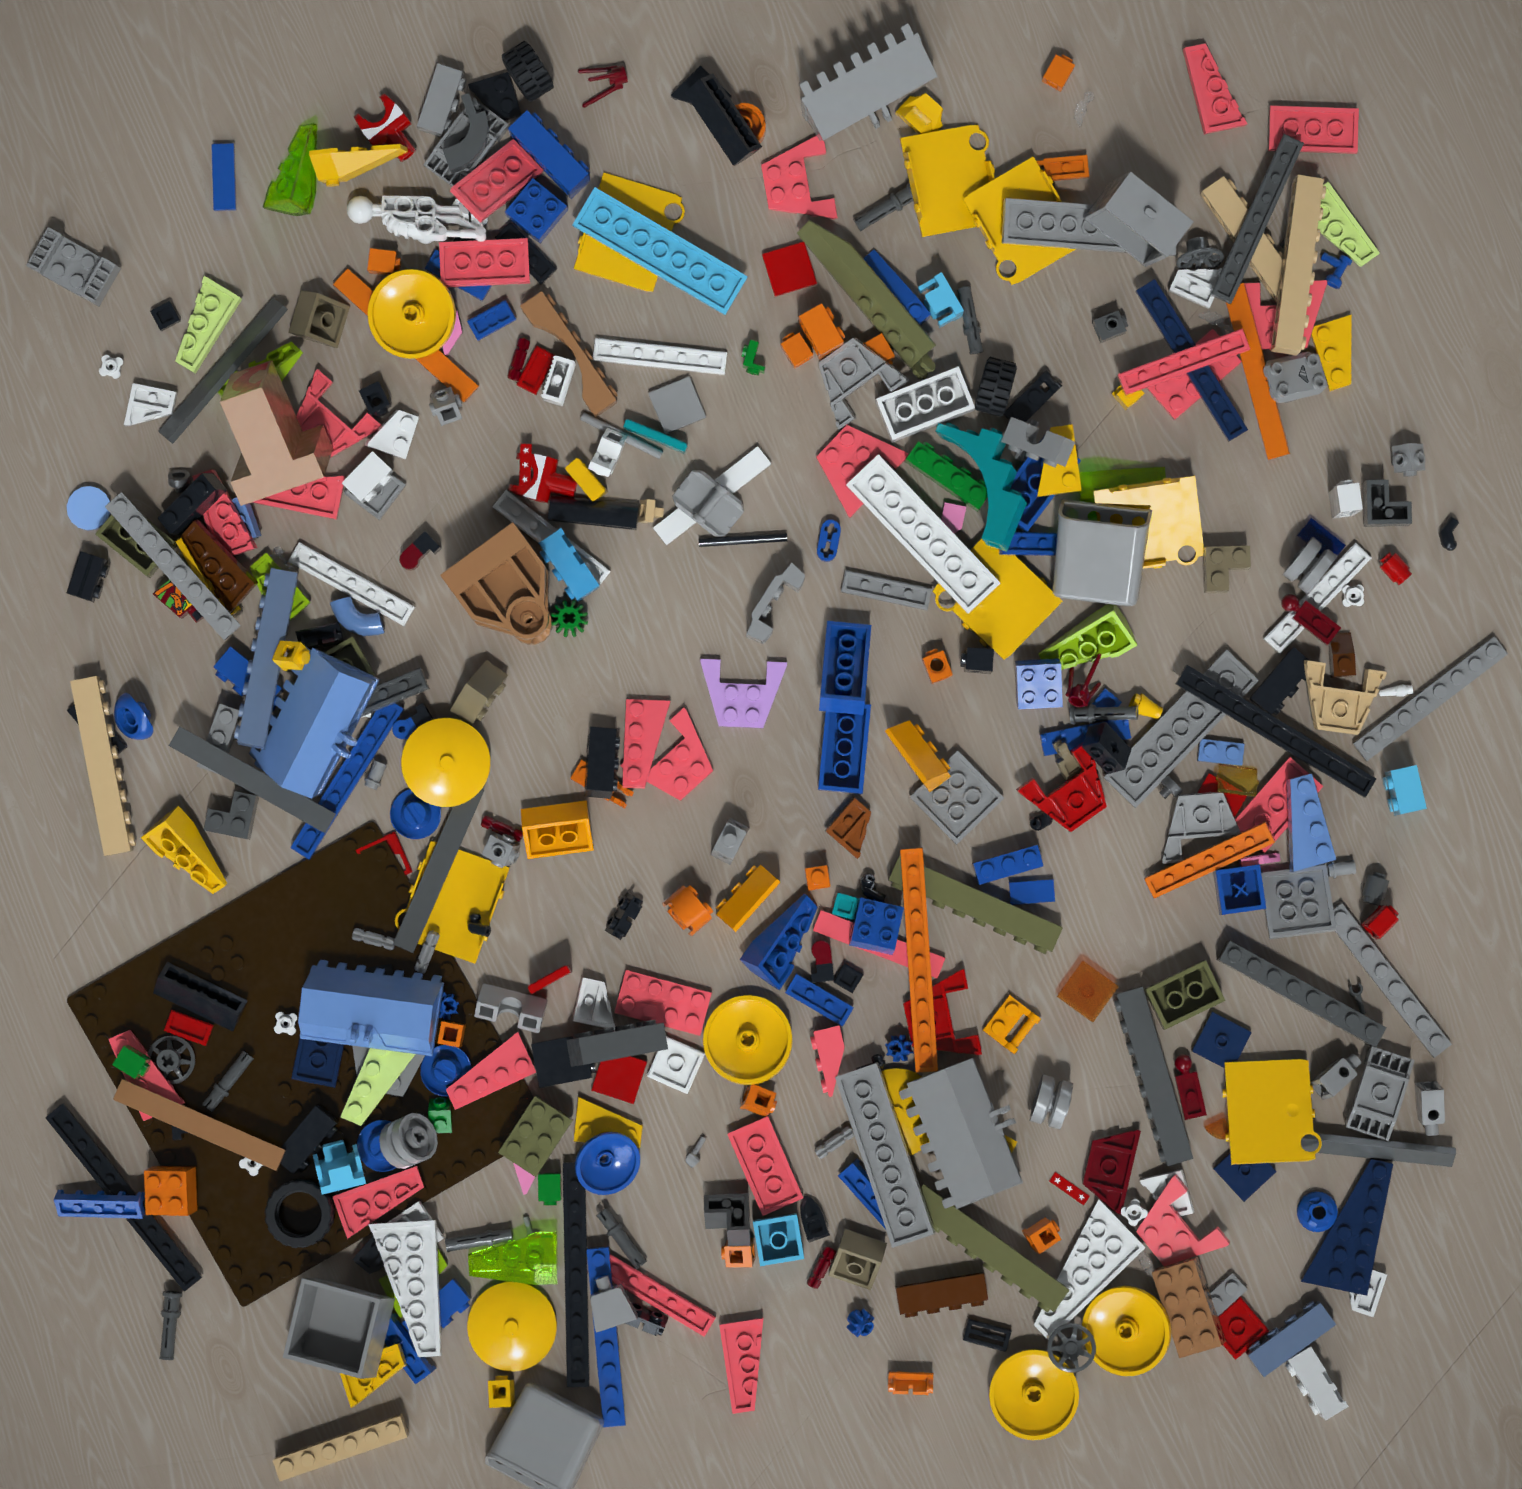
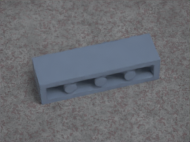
[1246,1301,1336,1377]

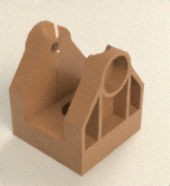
[440,522,552,645]

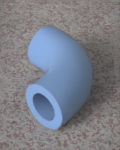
[330,597,385,636]

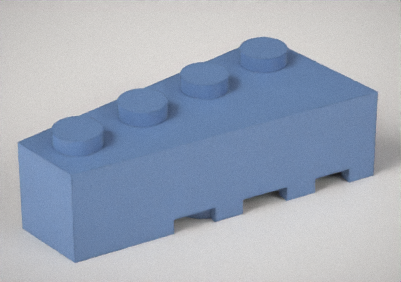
[1286,774,1336,872]

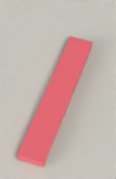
[1118,329,1250,396]
[813,910,945,979]
[610,1254,716,1337]

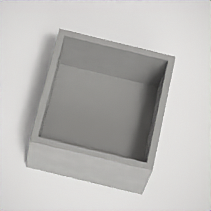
[1084,172,1194,267]
[283,1278,395,1379]

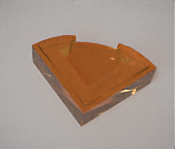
[1204,1117,1228,1140]

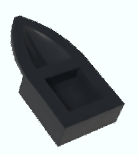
[800,1195,830,1243]

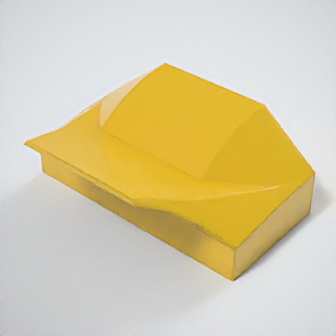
[895,93,943,134]

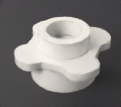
[99,355,123,379]
[1342,584,1364,607]
[274,1012,297,1035]
[239,1157,263,1176]
[1121,1199,1148,1226]

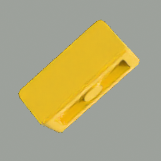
[565,458,608,501]

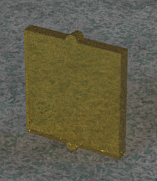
[1216,764,1259,797]

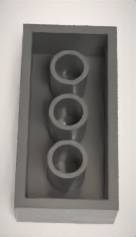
[566,1019,668,1066]

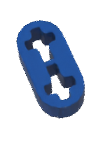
[817,520,841,562]

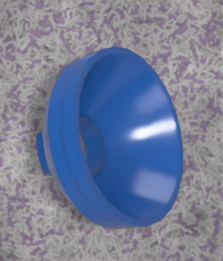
[1297,1191,1338,1232]

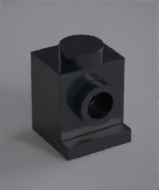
[359,381,391,418]

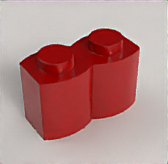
[1361,905,1399,940]

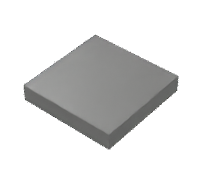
[648,377,706,434]
[344,474,406,520]

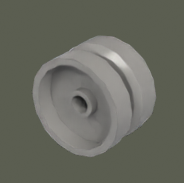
[1282,537,1337,594]
[1029,1074,1073,1130]
[379,1113,438,1169]

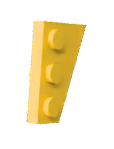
[1311,314,1352,392]
[1037,424,1081,497]
[574,1097,643,1148]
[340,1343,407,1408]

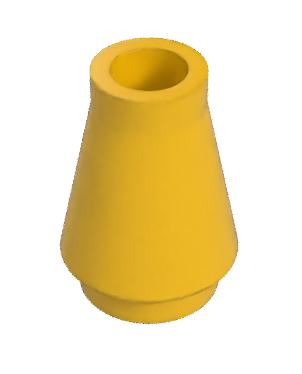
[1128,693,1163,720]

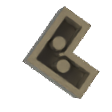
[1203,546,1251,593]
[450,660,508,726]

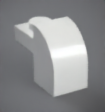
[588,428,628,477]

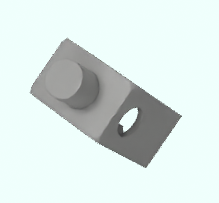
[711,818,750,865]
[1310,1053,1361,1100]
[1415,1081,1445,1136]
[590,1275,638,1333]

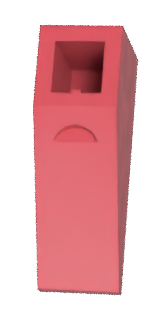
[810,1025,845,1097]

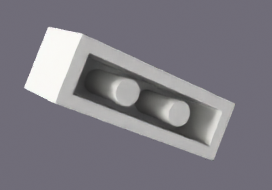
[1328,480,1363,519]

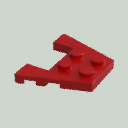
[1016,742,1107,832]
[903,969,982,1055]

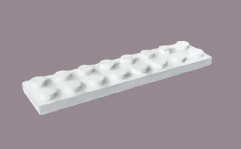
[846,454,1001,614]

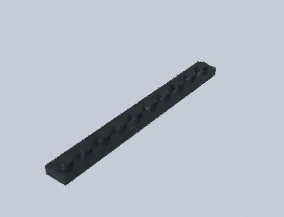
[1175,665,1376,798]
[45,1103,203,1292]
[563,1162,590,1387]

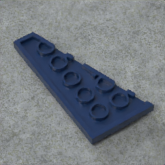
[1301,1159,1394,1296]

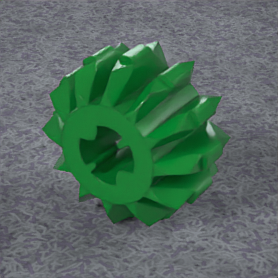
[551,600,588,638]

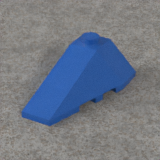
[863,250,931,326]
[740,894,818,990]

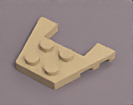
[1304,660,1387,735]

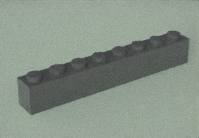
[1217,940,1386,1047]
[1113,986,1193,1166]

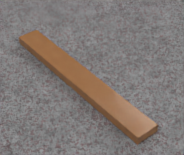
[113,1079,286,1171]

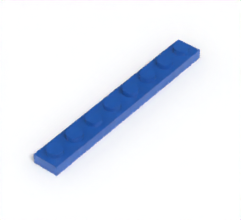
[290,703,404,860]
[586,1246,626,1428]

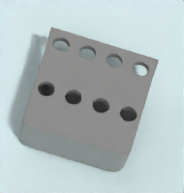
[1053,499,1152,606]
[485,1382,604,1489]

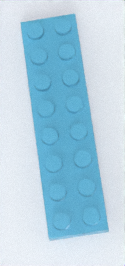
[572,187,748,315]

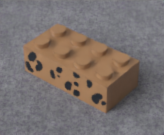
[1151,1256,1226,1358]

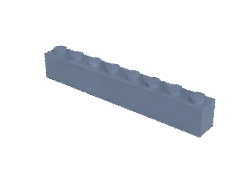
[234,568,298,750]

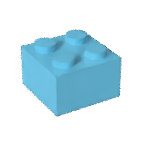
[1382,765,1427,816]
[753,1213,804,1266]

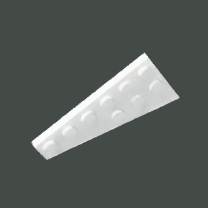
[1034,1199,1146,1340]
[368,1220,442,1357]

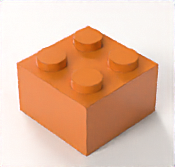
[798,303,845,361]
[144,1166,197,1216]

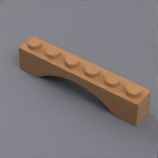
[520,291,618,418]

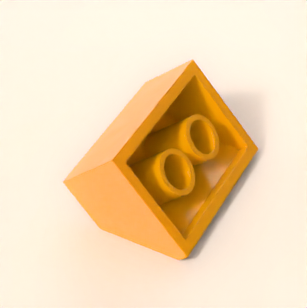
[885,720,951,792]
[521,800,594,859]
[716,864,780,932]

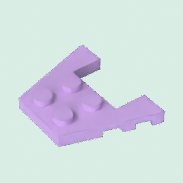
[700,659,787,728]

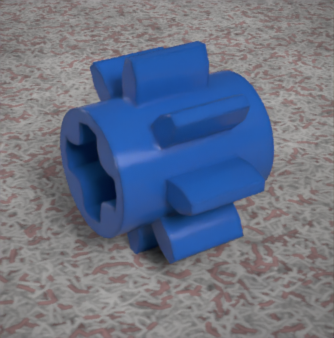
[439,992,459,1020]
[885,1035,914,1062]
[846,1308,875,1337]

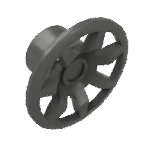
[1176,237,1224,270]
[148,1036,195,1084]
[1047,1323,1096,1373]

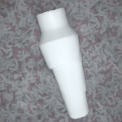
[1379,684,1413,696]

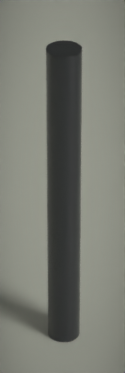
[699,533,787,547]

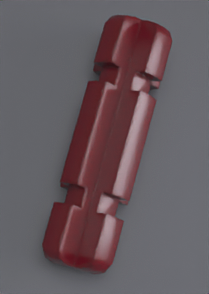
[508,338,530,381]
[481,816,523,842]
[807,1246,836,1289]

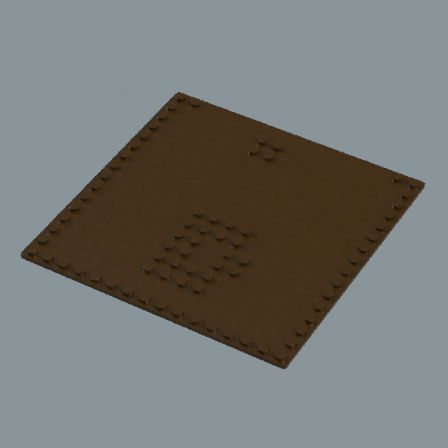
[67,822,534,1307]

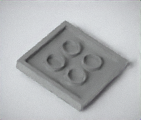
[910,751,1004,845]
[1261,865,1336,939]

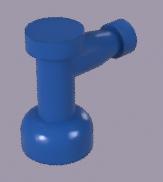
[1321,252,1352,289]

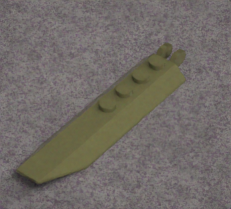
[797,220,936,380]

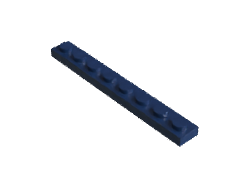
[1135,279,1248,442]

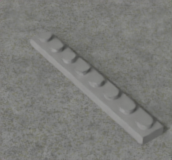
[105,492,241,640]
[1353,636,1508,761]
[1333,903,1452,1058]

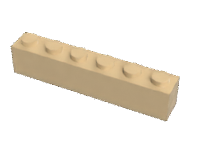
[1200,176,1283,302]
[273,1414,409,1481]

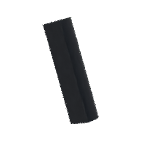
[685,74,762,166]
[548,495,640,530]
[153,962,247,1031]

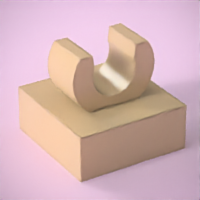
[638,499,664,523]

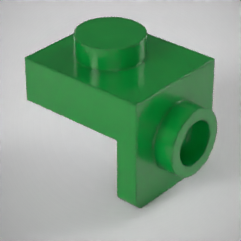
[741,340,765,376]
[428,1097,452,1133]

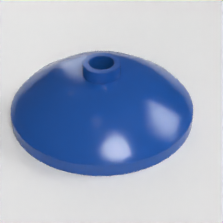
[575,1132,640,1195]

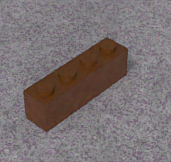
[895,1272,988,1318]

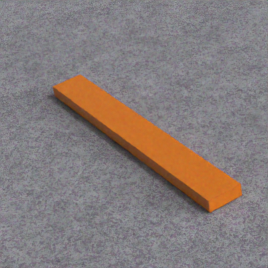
[333,268,479,403]
[1226,283,1290,460]

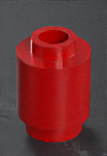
[1380,552,1412,585]

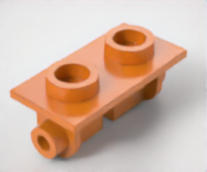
[888,1371,934,1396]

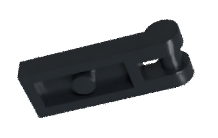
[1003,370,1063,422]

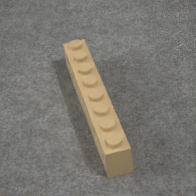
[1270,175,1326,356]
[70,676,136,856]

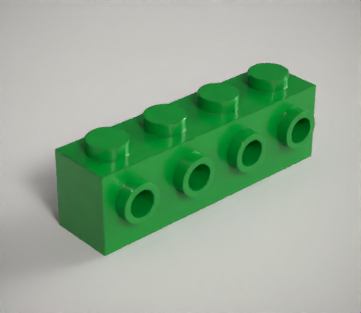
[905,441,988,512]

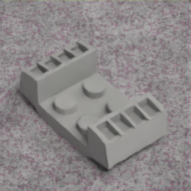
[423,101,509,187]
[26,227,121,307]
[746,563,805,644]
[1345,1046,1414,1141]

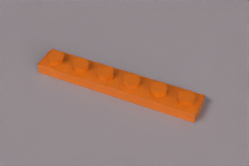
[1144,821,1275,899]

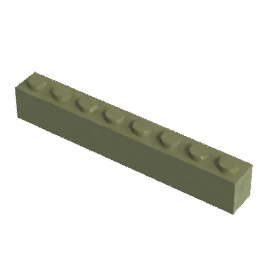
[888,855,1063,954]
[921,1184,1070,1313]

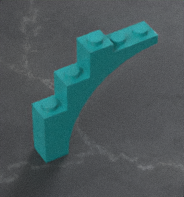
[936,423,1027,552]

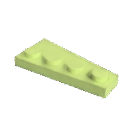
[1317,182,1380,267]
[175,276,242,374]
[341,1048,416,1126]

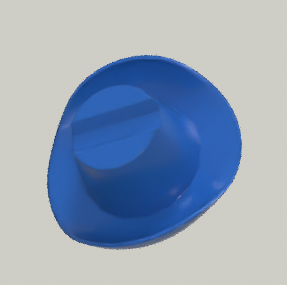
[114,693,153,740]
[390,789,441,839]
[420,1045,472,1096]
[357,1120,396,1172]

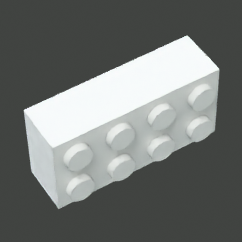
[876,366,975,443]

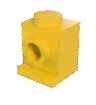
[1112,385,1145,411]
[272,640,310,671]
[488,1375,516,1408]

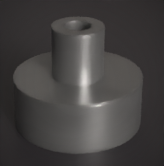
[168,470,191,493]
[1159,776,1182,799]

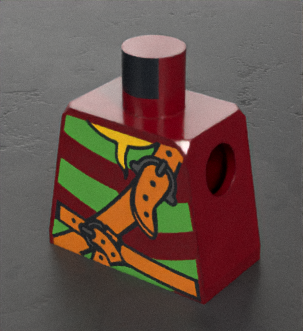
[153,580,204,623]

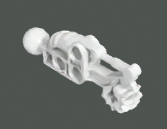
[346,196,489,244]

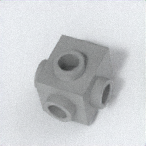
[429,387,462,426]
[1392,443,1425,477]
[482,833,520,868]

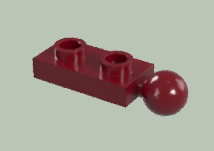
[1281,594,1341,646]
[1174,1054,1207,1120]

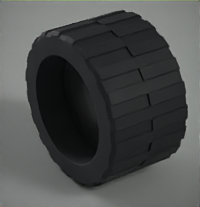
[265,1179,335,1248]

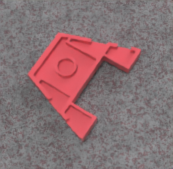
[761,136,838,220]
[1240,280,1327,350]
[296,369,381,458]
[816,425,909,518]
[620,708,713,801]
[1136,1174,1230,1266]

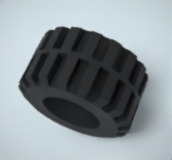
[502,41,554,102]
[975,356,1017,417]

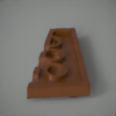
[181,520,258,614]

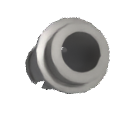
[364,760,387,790]
[1327,860,1356,879]

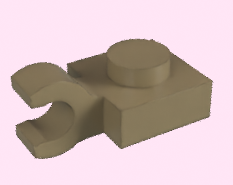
[1052,739,1082,781]

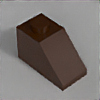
[1329,632,1356,678]

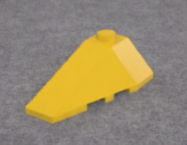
[309,144,408,187]
[141,806,227,894]

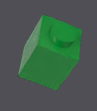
[112,1045,151,1079]
[538,1173,562,1205]

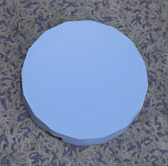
[67,486,111,531]

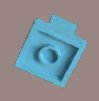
[918,272,964,328]
[313,1140,366,1194]

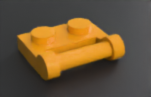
[983,995,1041,1055]

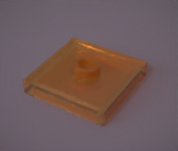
[1056,960,1119,1023]

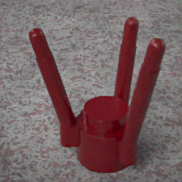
[578,65,628,108]
[1066,653,1101,707]

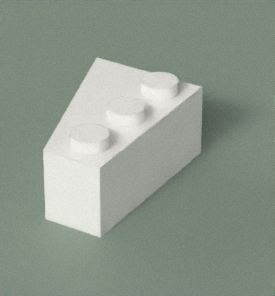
[1285,1345,1349,1421]

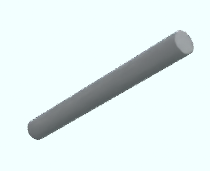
[580,412,663,459]

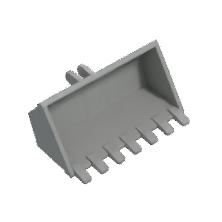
[799,23,937,141]
[899,1058,1023,1209]

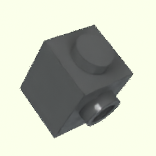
[1092,310,1128,344]

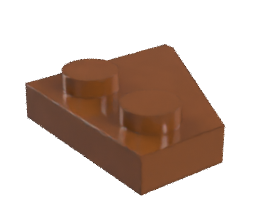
[825,797,871,859]

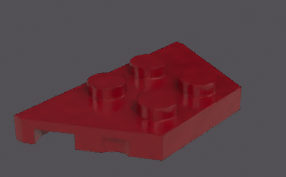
[1082,1130,1141,1215]

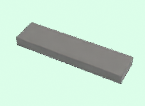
[841,570,932,611]

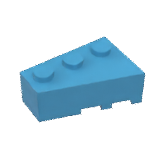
[539,528,600,602]

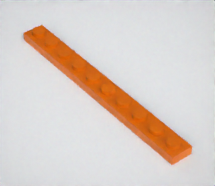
[900,848,938,1073]

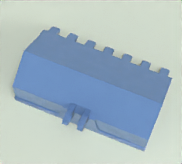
[249,647,380,799]
[298,960,444,1056]

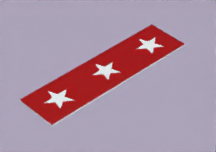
[519,444,532,486]
[1049,1172,1090,1206]

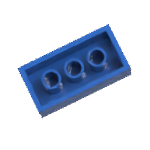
[508,110,590,199]
[1009,435,1081,532]
[819,621,871,715]
[818,704,871,794]

